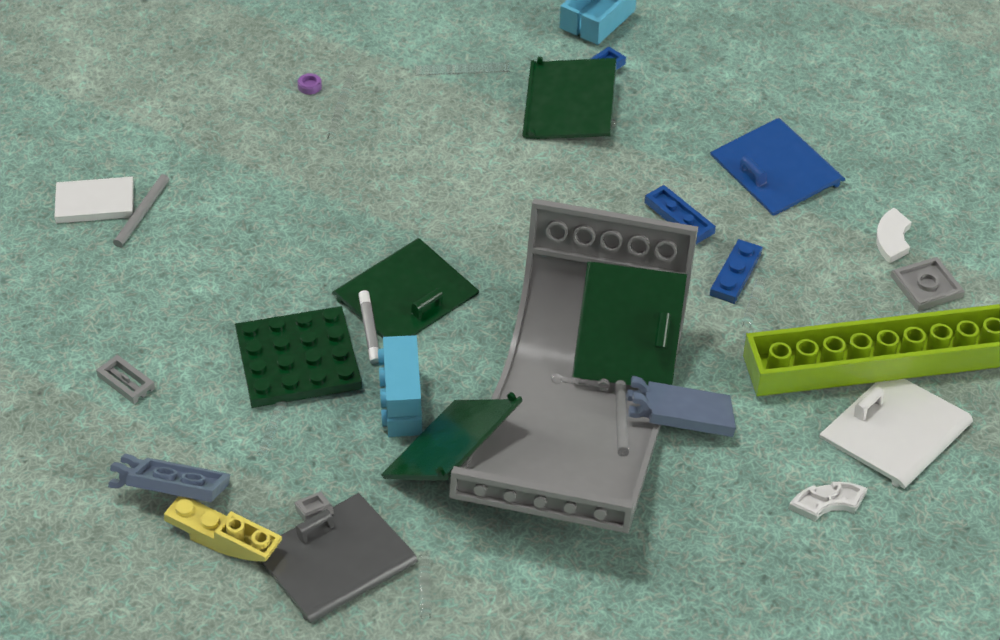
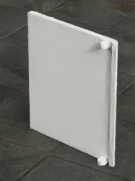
[819,379,973,489]

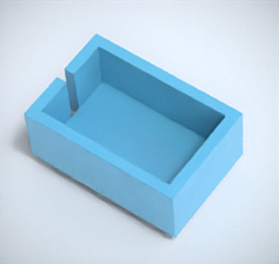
[559,0,636,45]
[378,335,422,437]

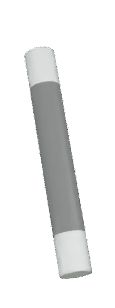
[359,290,379,364]

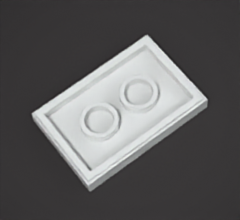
[54,177,134,223]

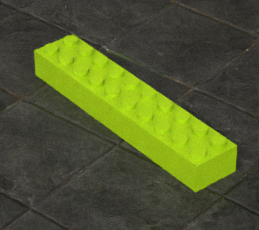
[743,304,1000,396]

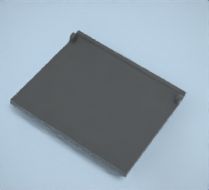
[260,493,418,623]

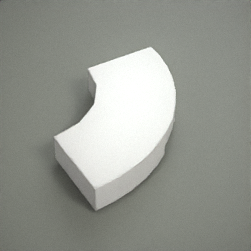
[876,208,912,264]
[789,482,868,521]

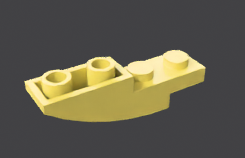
[164,496,282,562]

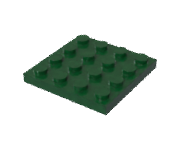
[235,306,362,408]

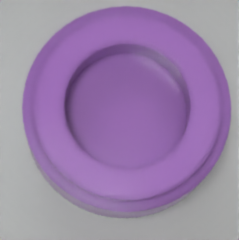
[297,73,322,95]

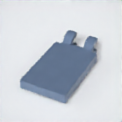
[627,376,736,437]
[108,454,230,502]

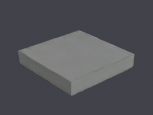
[890,257,965,311]

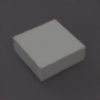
[294,492,334,521]

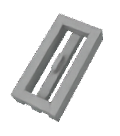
[96,355,155,404]

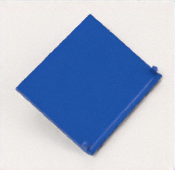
[710,118,846,216]

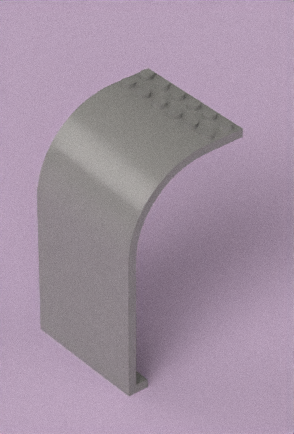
[449,198,698,534]

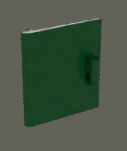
[522,56,617,139]
[332,238,479,338]
[572,262,687,385]
[381,392,522,481]

